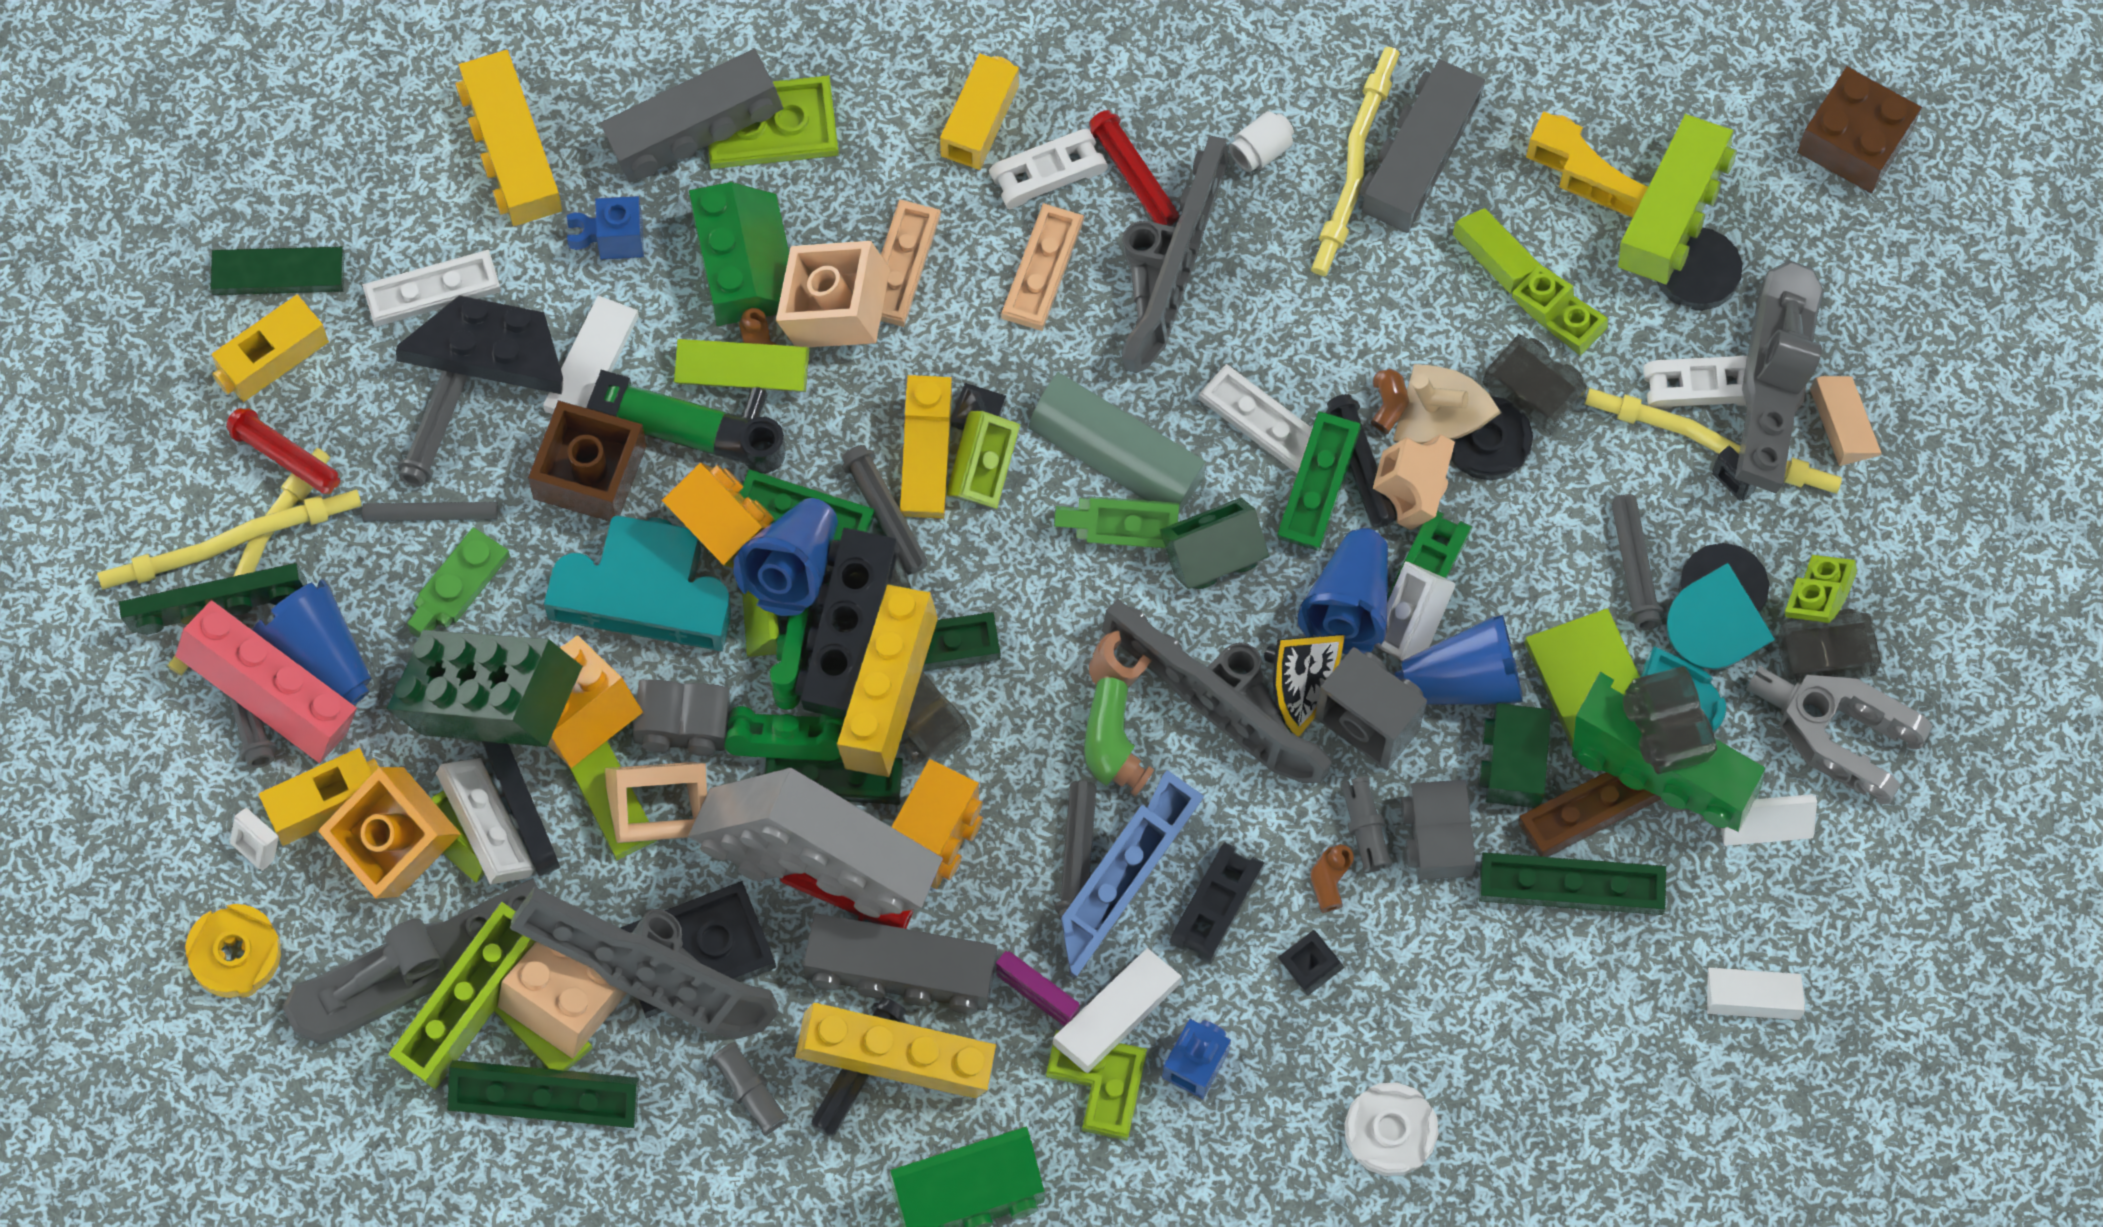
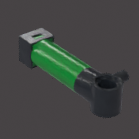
[586,369,786,474]

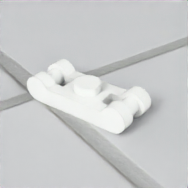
[989,129,1108,209]
[1643,356,1747,410]

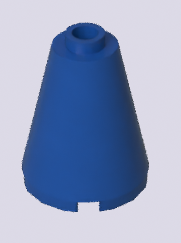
[733,498,838,616]
[1297,528,1388,655]
[252,579,372,705]
[1395,615,1523,705]

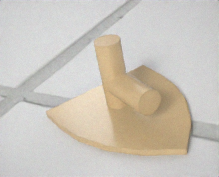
[1393,364,1501,444]

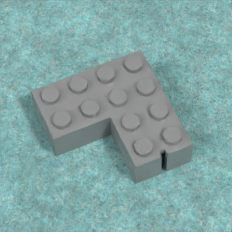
[688,768,943,918]

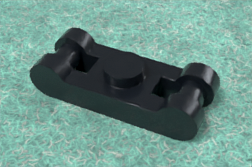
[1169,842,1266,964]

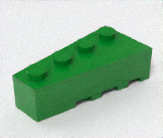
[1571,672,1766,832]

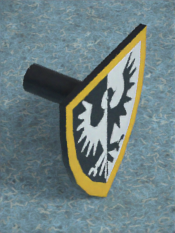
[1264,634,1345,737]

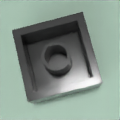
[1315,647,1427,771]

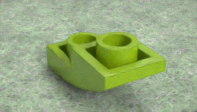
[1512,264,1608,356]
[1785,554,1858,623]

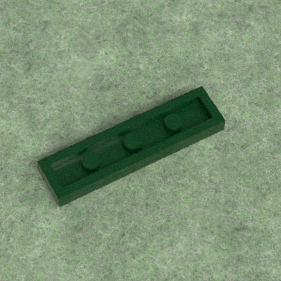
[118,563,307,635]
[823,612,1001,676]
[1479,852,1666,915]
[447,1060,639,1128]

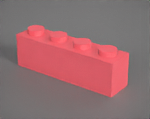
[175,600,357,763]

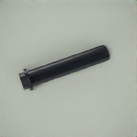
[1325,394,1395,527]
[811,997,906,1137]

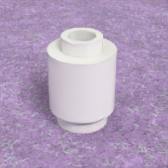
[1229,111,1294,172]

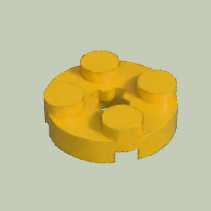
[185,904,281,998]

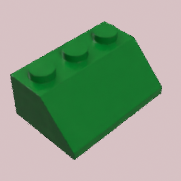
[689,182,789,327]
[890,1126,1045,1227]

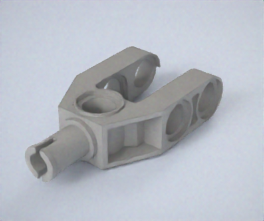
[1746,665,1932,804]

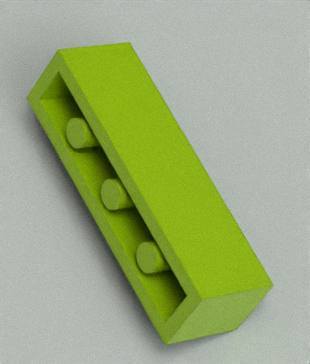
[1618,114,1737,285]
[388,902,536,1090]

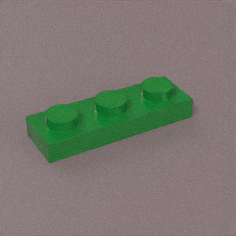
[1277,411,1361,552]
[739,469,875,541]

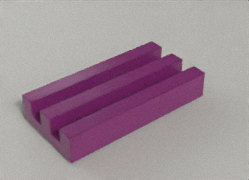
[996,951,1080,1027]

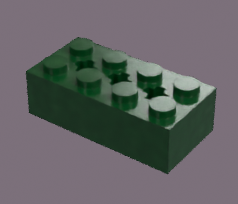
[387,630,583,747]

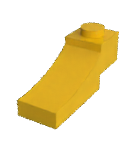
[1526,111,1648,218]
[900,375,952,519]

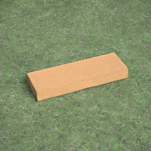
[881,199,941,327]
[1001,203,1084,331]

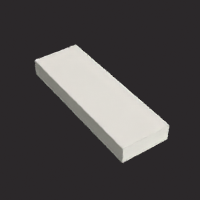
[362,250,501,327]
[543,295,639,414]
[1198,364,1312,473]
[436,758,535,885]
[1053,948,1182,1074]

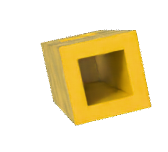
[940,53,1019,170]
[211,294,329,402]
[258,747,379,846]

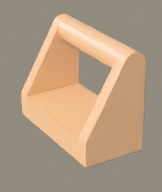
[605,762,707,843]

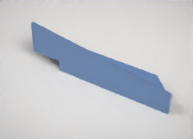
[1061,770,1204,979]

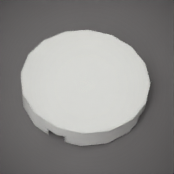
[1344,1083,1439,1176]

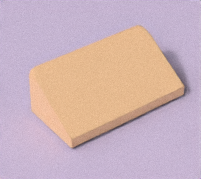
[1810,376,1882,466]

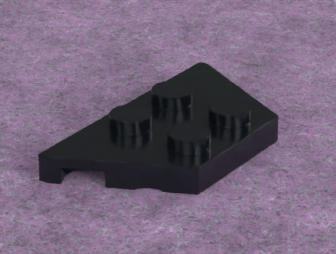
[396,295,563,395]

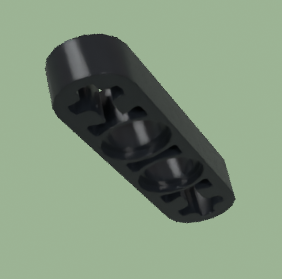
[481,741,560,877]

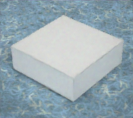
[230,807,279,871]

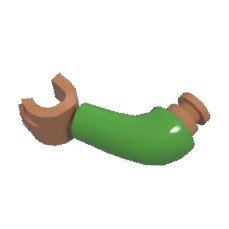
[1084,631,1154,797]

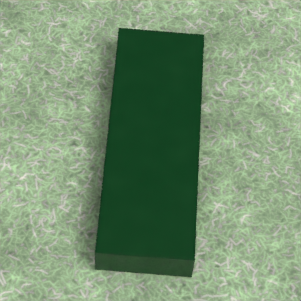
[210,246,345,295]
[765,756,903,805]

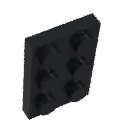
[620,881,776,1018]

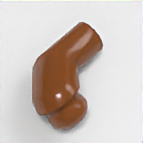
[739,308,778,345]
[1371,369,1409,434]
[1310,844,1354,913]

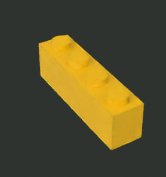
[455,49,562,227]
[837,585,938,777]
[795,1003,996,1098]

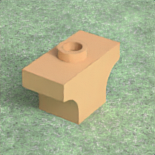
[1373,434,1455,530]

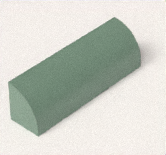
[1028,372,1206,515]

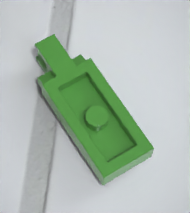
[1054,496,1179,548]
[407,527,510,638]

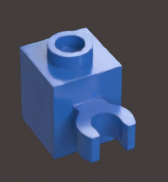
[567,196,644,260]
[1162,1018,1231,1099]

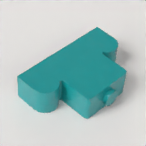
[544,516,731,652]

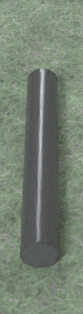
[362,502,498,521]

